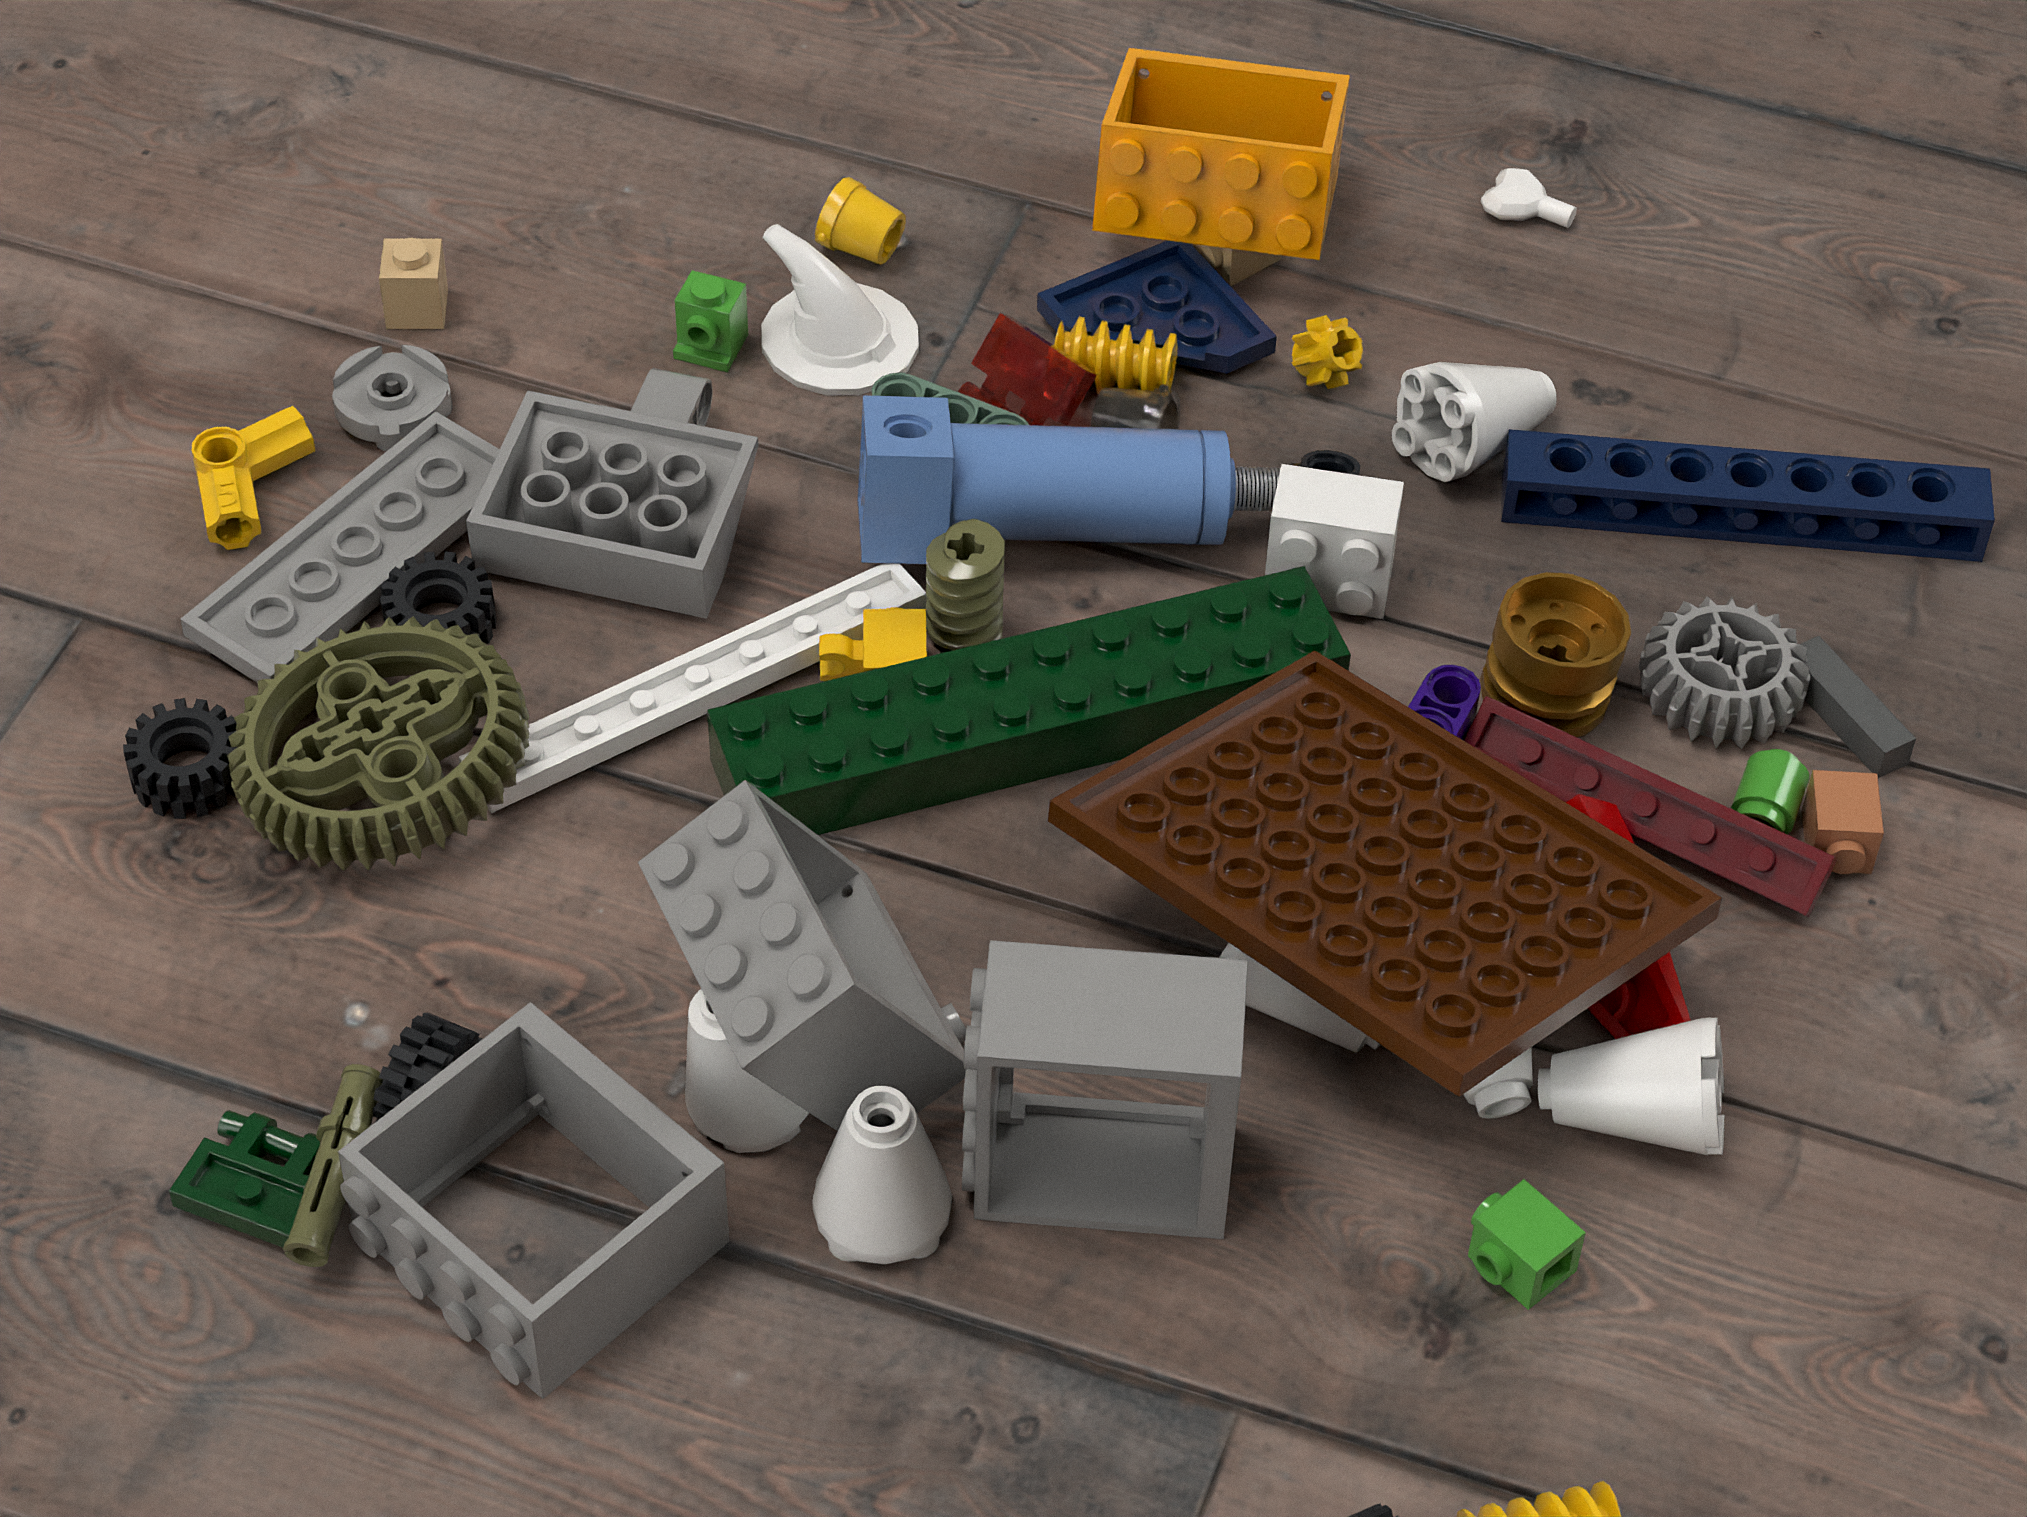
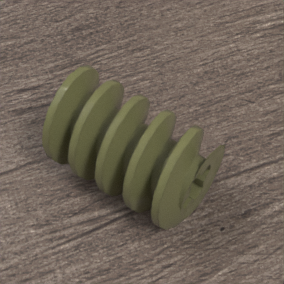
[926,519,1005,650]

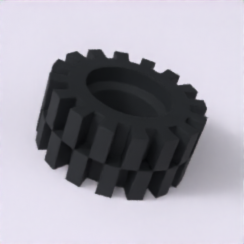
[380,551,497,644]
[123,698,238,819]
[373,1013,483,1122]

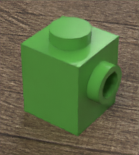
[1468,1179,1586,1310]

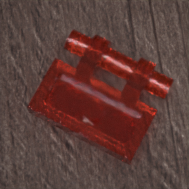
[958,313,1097,426]

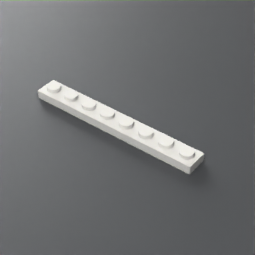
[459,563,927,813]

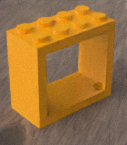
[1092,48,1350,260]

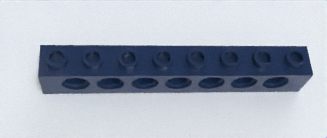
[1501,429,1995,562]

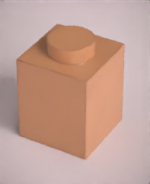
[1802,770,1884,874]

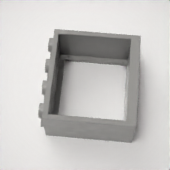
[638,780,966,1131]
[962,940,1248,1239]
[338,1002,730,1399]

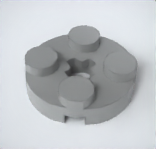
[332,345,453,451]

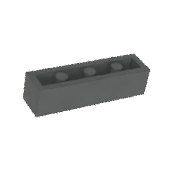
[1800,636,1916,778]

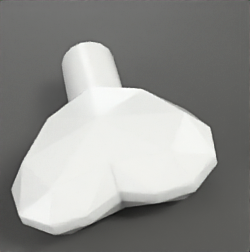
[1481,168,1577,228]

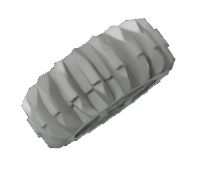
[1638,596,1810,749]

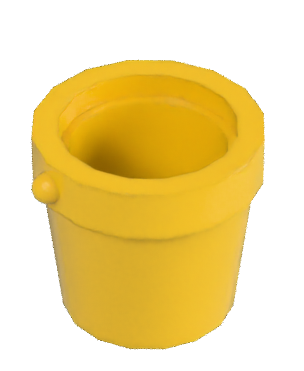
[815,177,906,265]

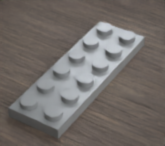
[180,412,500,683]

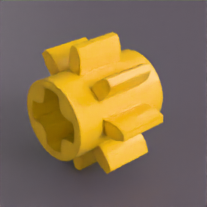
[1292,315,1363,389]

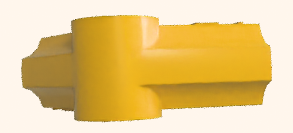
[191,406,315,550]

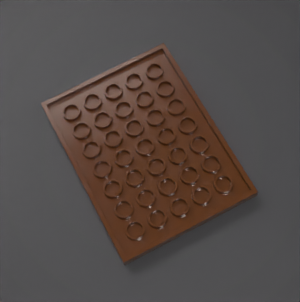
[1048,651,1722,1097]

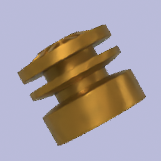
[1480,572,1631,737]

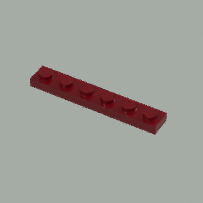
[1464,696,1837,918]

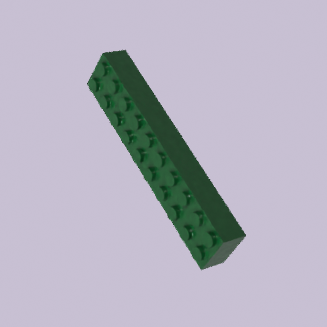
[707,566,1351,835]

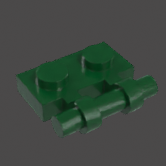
[169,1110,320,1248]

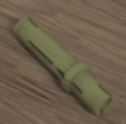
[283,1064,383,1267]

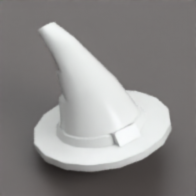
[761,224,919,396]

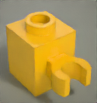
[819,607,927,681]

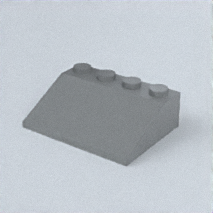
[466,390,758,619]

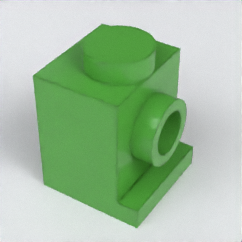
[673,270,748,372]

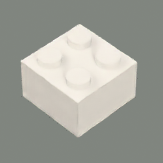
[1265,464,1404,619]

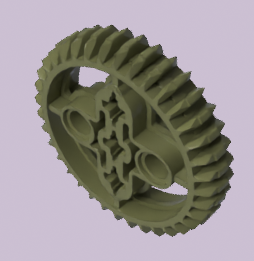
[227,616,530,871]

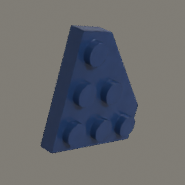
[1037,241,1277,373]

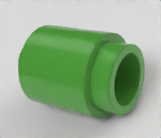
[1731,749,1810,834]

